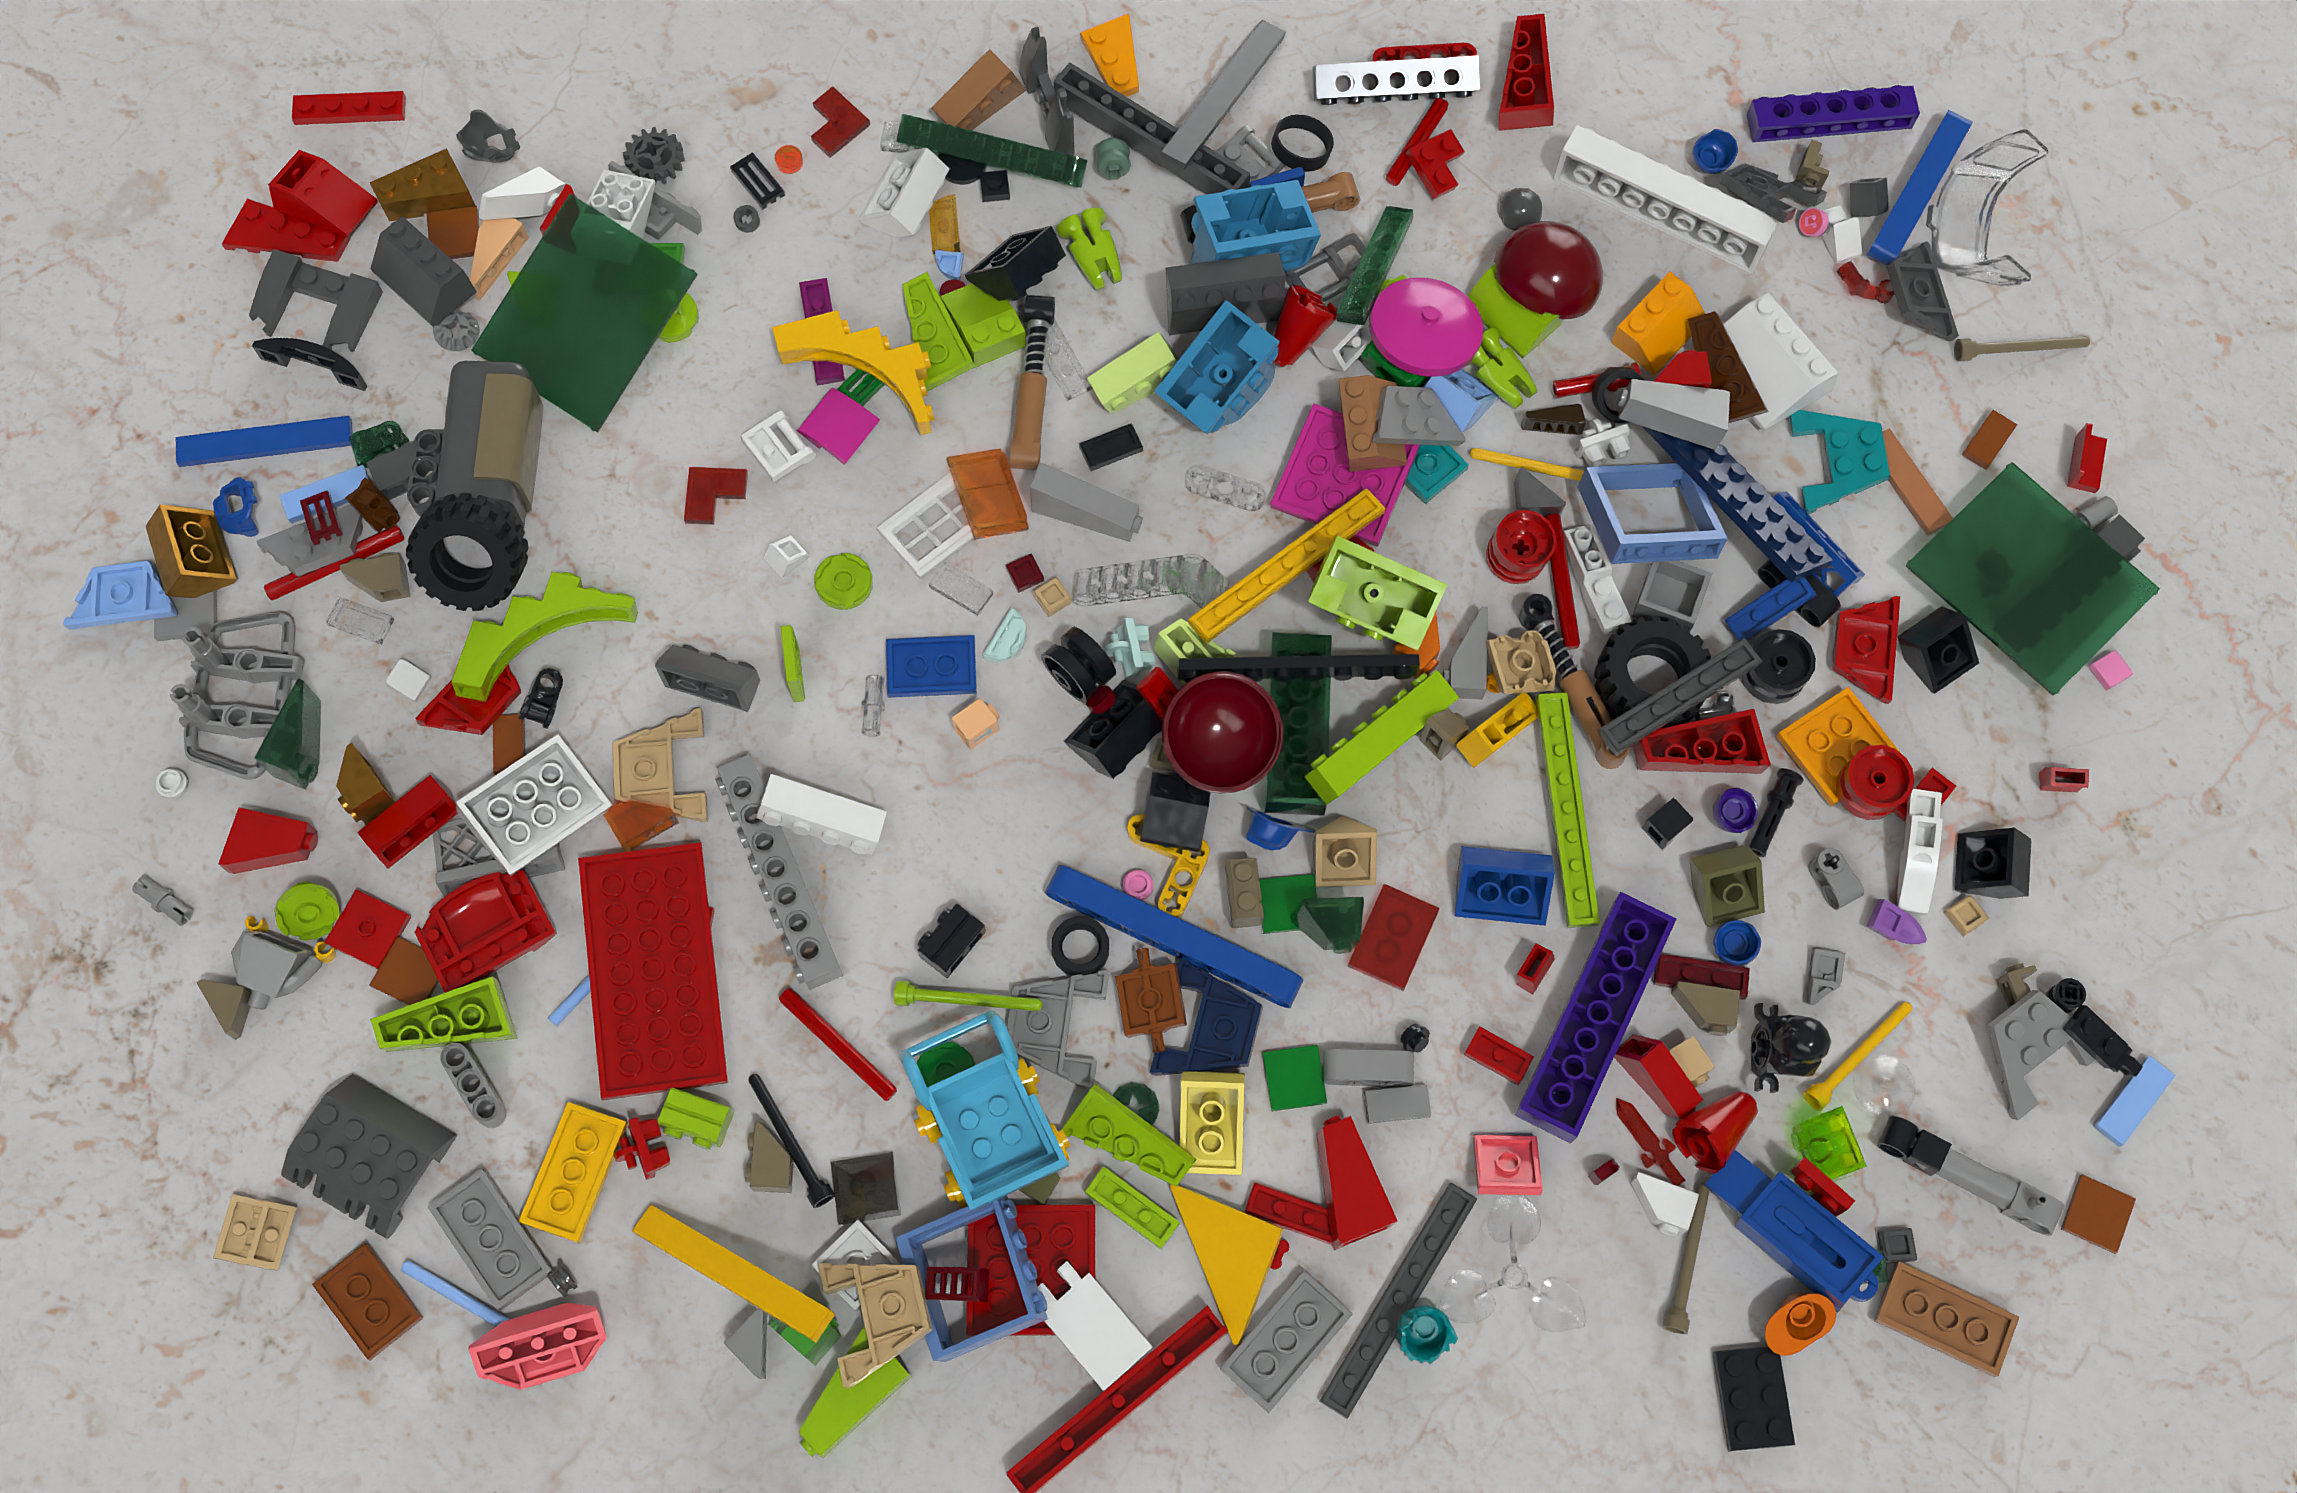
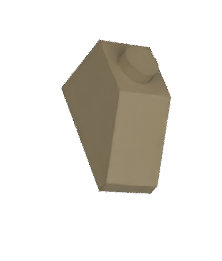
[1420,708,1470,761]
[1671,981,1740,1036]

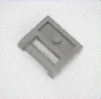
[1216,125,1285,187]

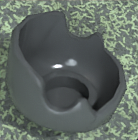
[1500,188,1542,230]

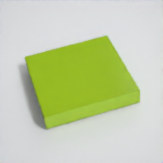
[780,625,805,702]

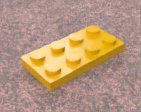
[518,1102,628,1244]

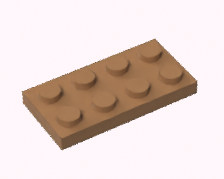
[1874,1261,2019,1377]

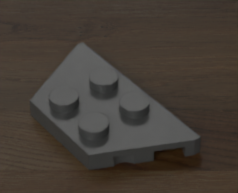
[1886,241,1959,341]

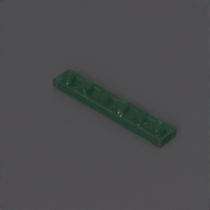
[1336,206,1413,326]

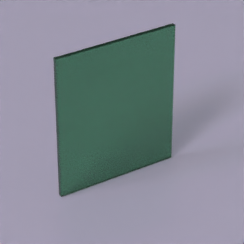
[471,194,698,433]
[1905,462,2160,696]

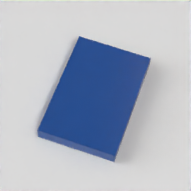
[886,635,977,698]

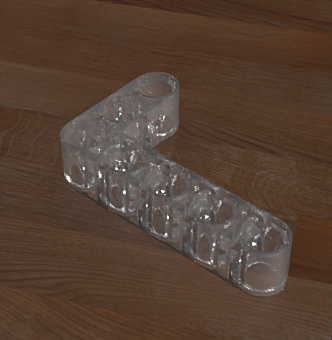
[1071,554,1229,609]

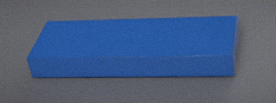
[1725,577,1817,641]

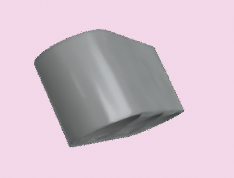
[440,1043,506,1128]
[1324,1049,1414,1087]

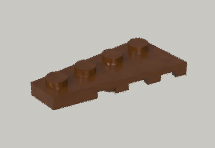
[1688,311,1769,424]

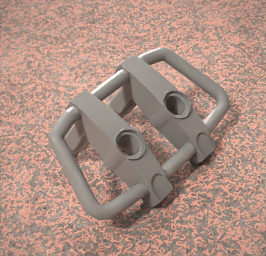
[170,612,304,780]

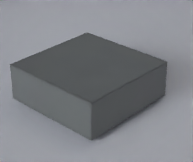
[1877,1228,1917,1264]

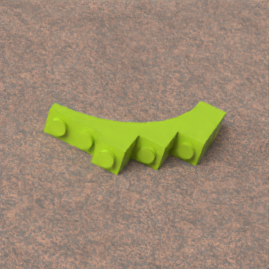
[451,572,638,702]

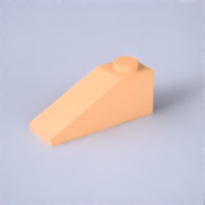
[469,218,529,301]

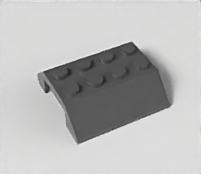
[281,1074,457,1239]

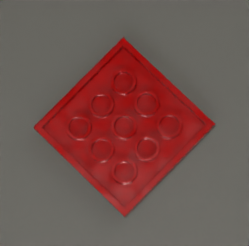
[966,1205,1095,1337]

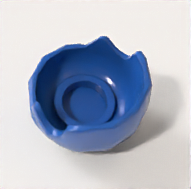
[1692,129,1738,174]
[1713,920,1761,967]

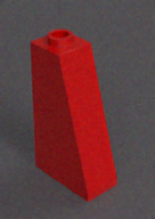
[1316,1115,1398,1251]

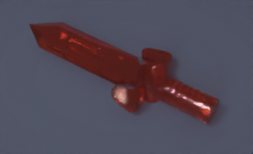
[1616,1098,1686,1186]

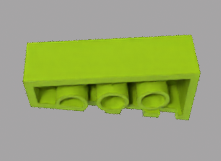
[370,977,518,1052]

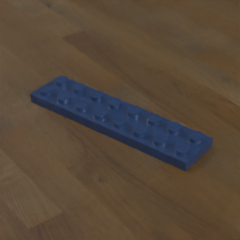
[1642,426,1833,583]

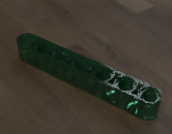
[896,114,1088,188]

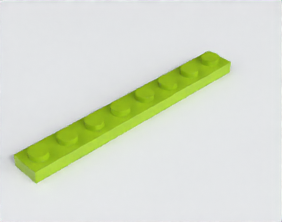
[1536,692,1600,928]

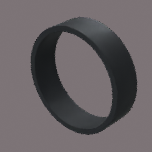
[1271,114,1334,172]

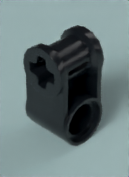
[518,668,563,729]

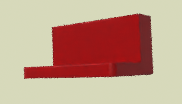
[2067,423,2107,493]

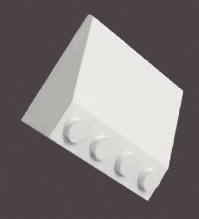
[1724,293,1838,431]
[455,734,612,876]

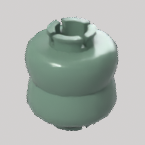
[1096,137,1131,179]

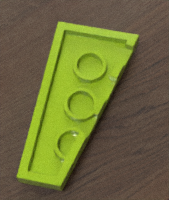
[902,272,976,392]

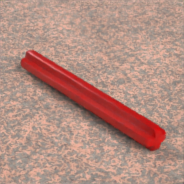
[1545,513,1580,650]
[264,525,404,600]
[779,988,897,1101]

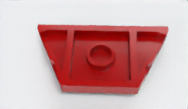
[1832,596,1900,704]
[415,665,522,735]

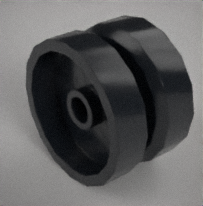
[1041,626,1116,703]
[1742,629,1816,704]

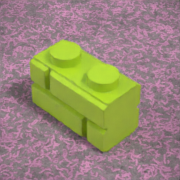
[657,1088,734,1150]

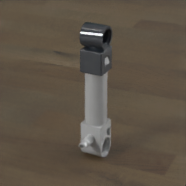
[1877,1116,2064,1236]

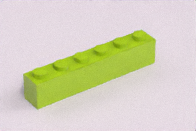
[1304,670,1460,805]

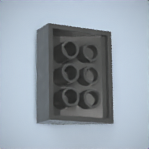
[1165,252,1285,336]

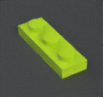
[1085,1166,1180,1250]

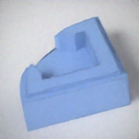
[935,250,964,280]

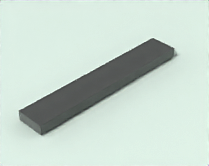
[1598,638,1763,756]

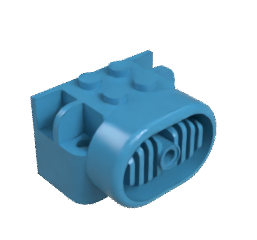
[1191,180,1321,272]
[1154,300,1280,434]

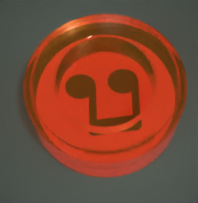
[775,145,803,174]

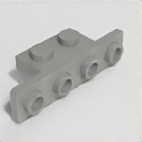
[608,161,702,239]

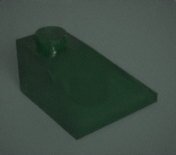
[1291,897,1364,954]

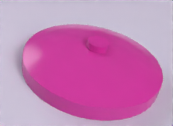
[1369,277,1483,377]

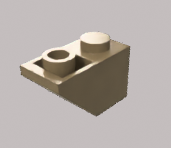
[339,553,410,602]
[745,1123,794,1193]

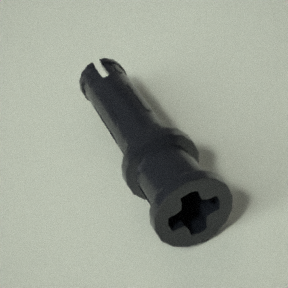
[1749,768,1804,857]

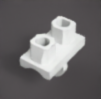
[1575,418,1631,467]

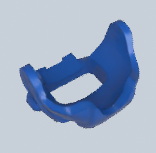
[213,477,259,537]

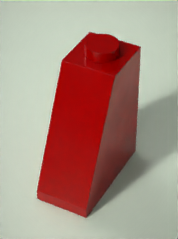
[218,807,318,874]
[1614,1034,1703,1119]

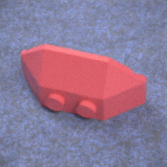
[468,1302,607,1390]

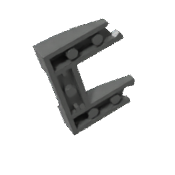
[1019,26,1075,161]
[249,249,383,352]

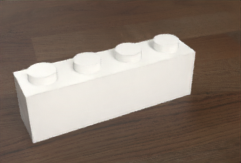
[756,774,887,855]

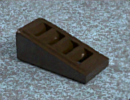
[1521,404,1586,435]

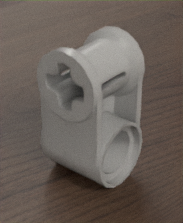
[1809,848,1864,910]

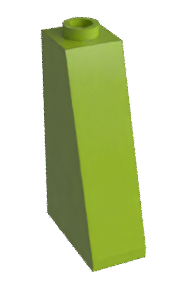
[798,1327,911,1458]

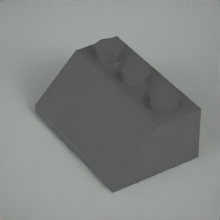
[655,645,760,712]

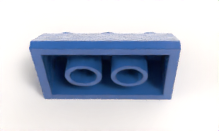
[1455,846,1555,926]

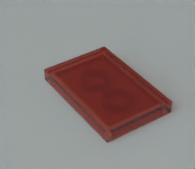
[1347,884,1440,991]

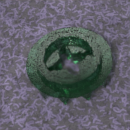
[1112,1082,1159,1125]

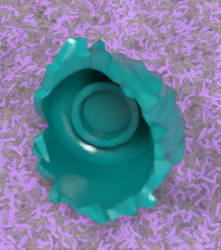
[1396,1305,1458,1365]

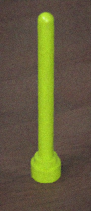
[894,981,1043,1011]

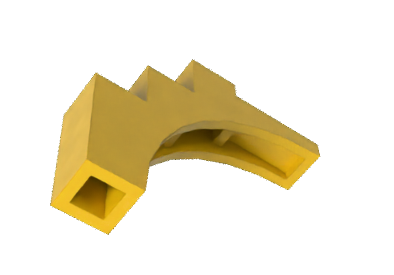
[772,310,935,435]

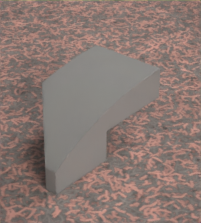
[1808,948,1846,1005]

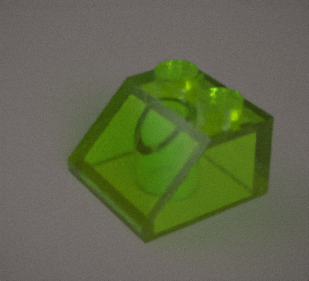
[1791,1106,1867,1182]

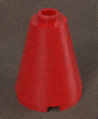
[1273,285,1340,367]
[1672,1091,1758,1173]

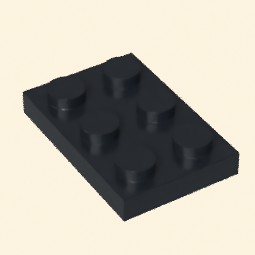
[1713,1347,1795,1452]

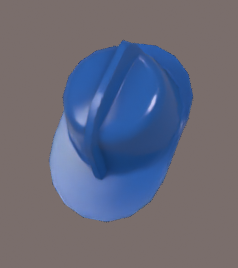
[1246,806,1316,851]

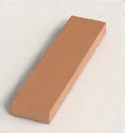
[1883,428,1954,536]

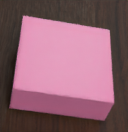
[2089,650,2134,691]

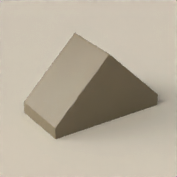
[196,979,251,1040]

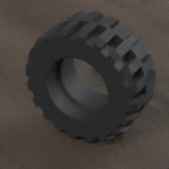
[406,493,529,611]
[1594,616,1711,729]

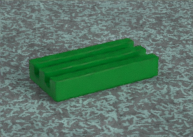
[837,369,885,406]

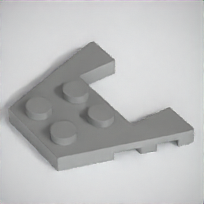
[1007,970,1109,1090]
[1987,990,2095,1120]

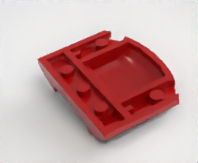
[414,870,557,993]

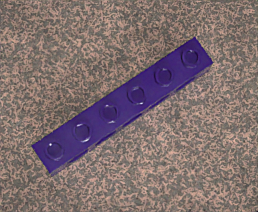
[1747,85,1920,143]

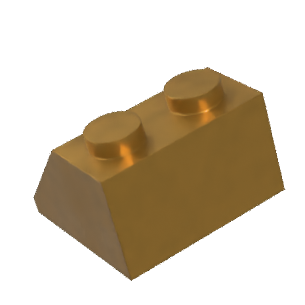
[336,742,396,825]

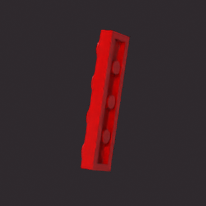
[292,91,406,125]

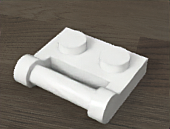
[740,411,816,482]

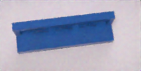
[1773,491,1865,598]

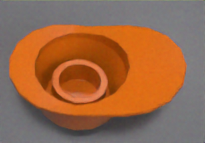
[1764,1292,1837,1356]

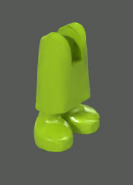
[1056,207,1122,290]
[1467,327,1538,409]

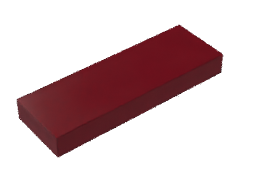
[1654,954,1750,1000]

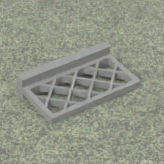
[433,818,565,897]

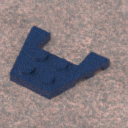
[1150,958,1263,1076]

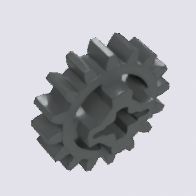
[623,127,685,185]

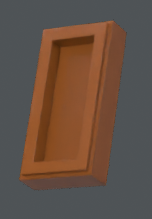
[1962,410,2018,470]
[493,714,526,775]

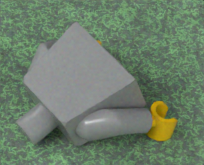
[231,916,336,1010]

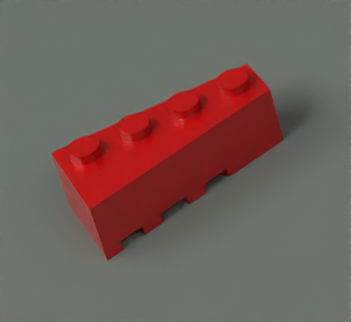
[1498,14,1554,131]
[1633,709,1771,774]

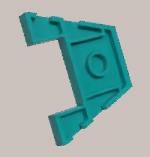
[1789,410,1890,514]

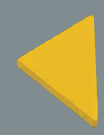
[1170,1184,1284,1346]

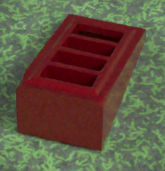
[925,1266,990,1302]

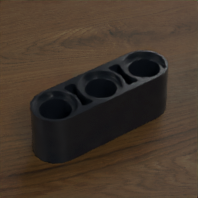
[1758,559,1841,628]

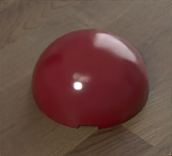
[1494,221,1603,319]
[1162,672,1283,794]

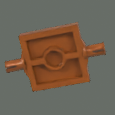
[1115,948,1187,1053]

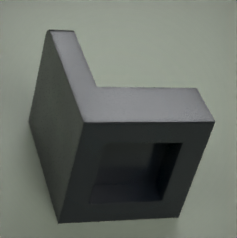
[1642,797,1693,850]

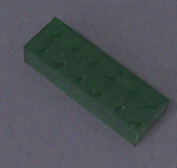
[1264,632,1332,816]

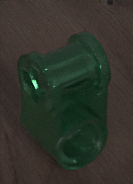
[349,421,410,468]

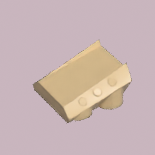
[1487,630,1556,694]

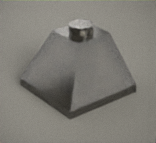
[830,1152,902,1225]

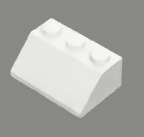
[859,147,949,238]

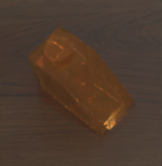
[603,800,679,852]

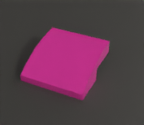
[797,387,880,465]

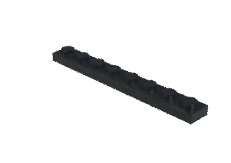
[1177,654,1420,683]

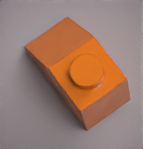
[1392,612,1440,678]

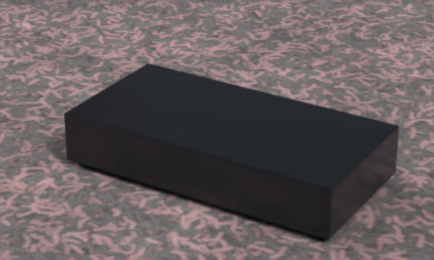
[1079,423,1143,471]

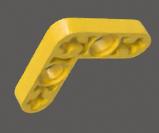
[1127,814,1210,918]

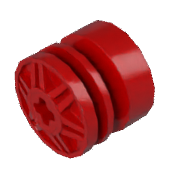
[1486,510,1557,584]

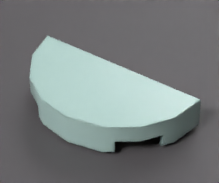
[983,607,1027,662]

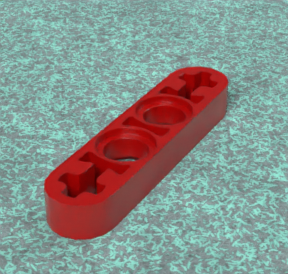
[1372,42,1477,75]

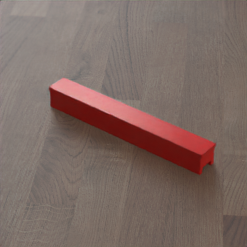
[1007,1305,1228,1493]

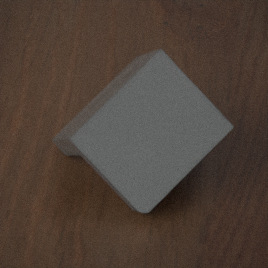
[1850,178,1888,217]

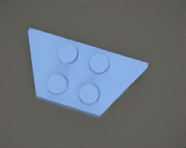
[63,561,177,630]

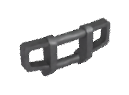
[1284,233,1370,302]

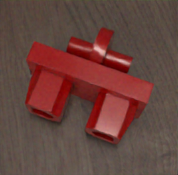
[614,1117,670,1180]

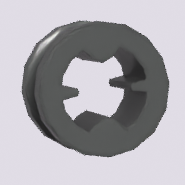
[733,205,760,233]
[547,1265,578,1297]

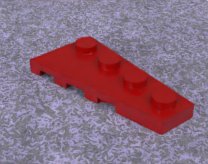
[222,198,350,262]

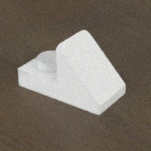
[1821,205,1862,264]

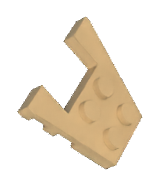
[612,708,708,822]
[818,1263,933,1389]

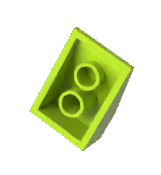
[940,283,1026,368]

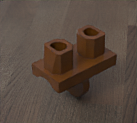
[345,478,400,533]

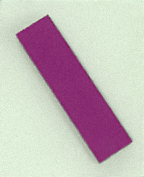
[799,278,845,386]

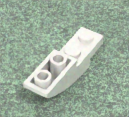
[1564,524,1632,635]
[1896,789,1943,915]

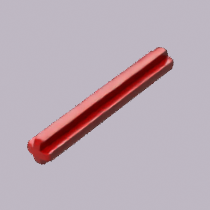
[1386,98,1449,186]

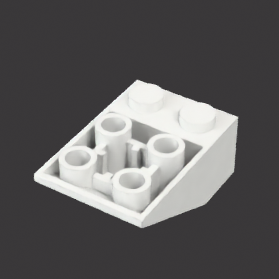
[571,170,656,266]

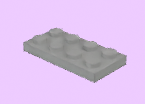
[428,1168,553,1312]
[1220,1270,1353,1414]

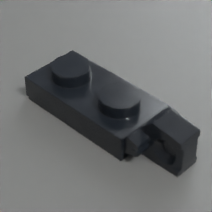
[2063,1005,2143,1077]

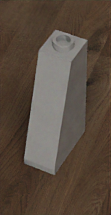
[1616,379,1730,450]
[1030,462,1143,542]

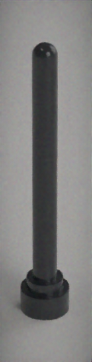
[748,1074,835,1208]

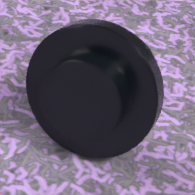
[1400,1024,1430,1053]

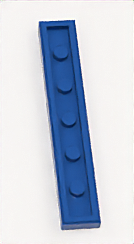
[175,416,353,467]

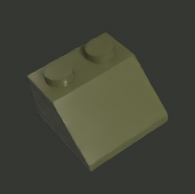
[1690,844,1765,927]

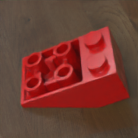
[268,150,378,237]

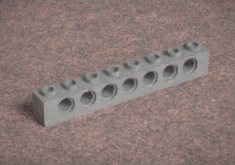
[715,754,843,990]

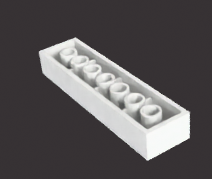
[1553,125,1779,274]

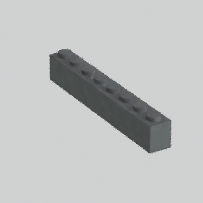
[1054,62,1250,194]

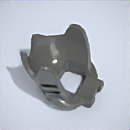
[456,109,520,163]

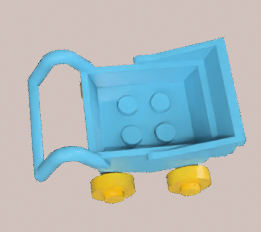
[899,1010,1070,1212]

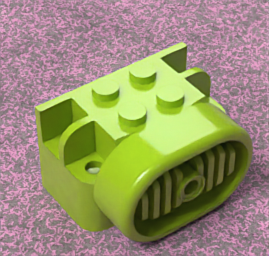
[1308,536,1448,651]

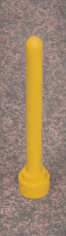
[1469,448,1585,481]
[1803,1002,1912,1111]

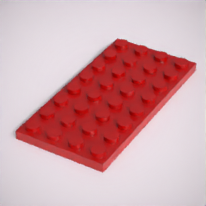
[578,842,728,1101]

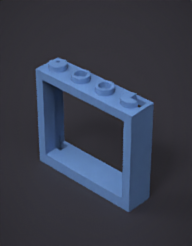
[1577,463,1728,564]
[895,1196,1048,1362]

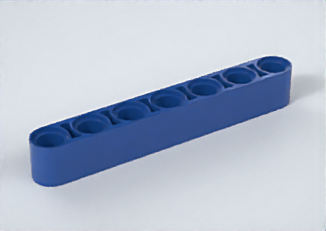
[1867,110,1973,266]

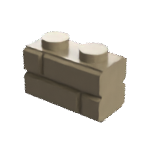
[1225,857,1264,928]

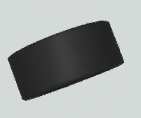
[1592,367,1645,423]
[1052,916,1109,976]

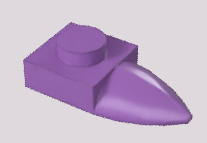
[1867,899,1927,944]

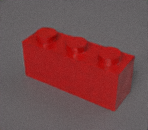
[357,775,458,869]

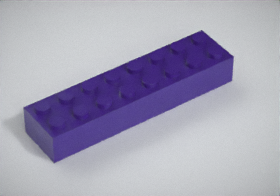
[1514,892,1677,1144]

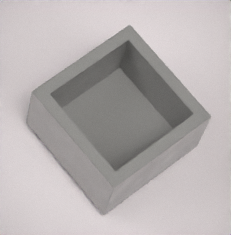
[1632,561,1713,629]

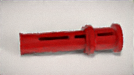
[1553,362,1641,399]

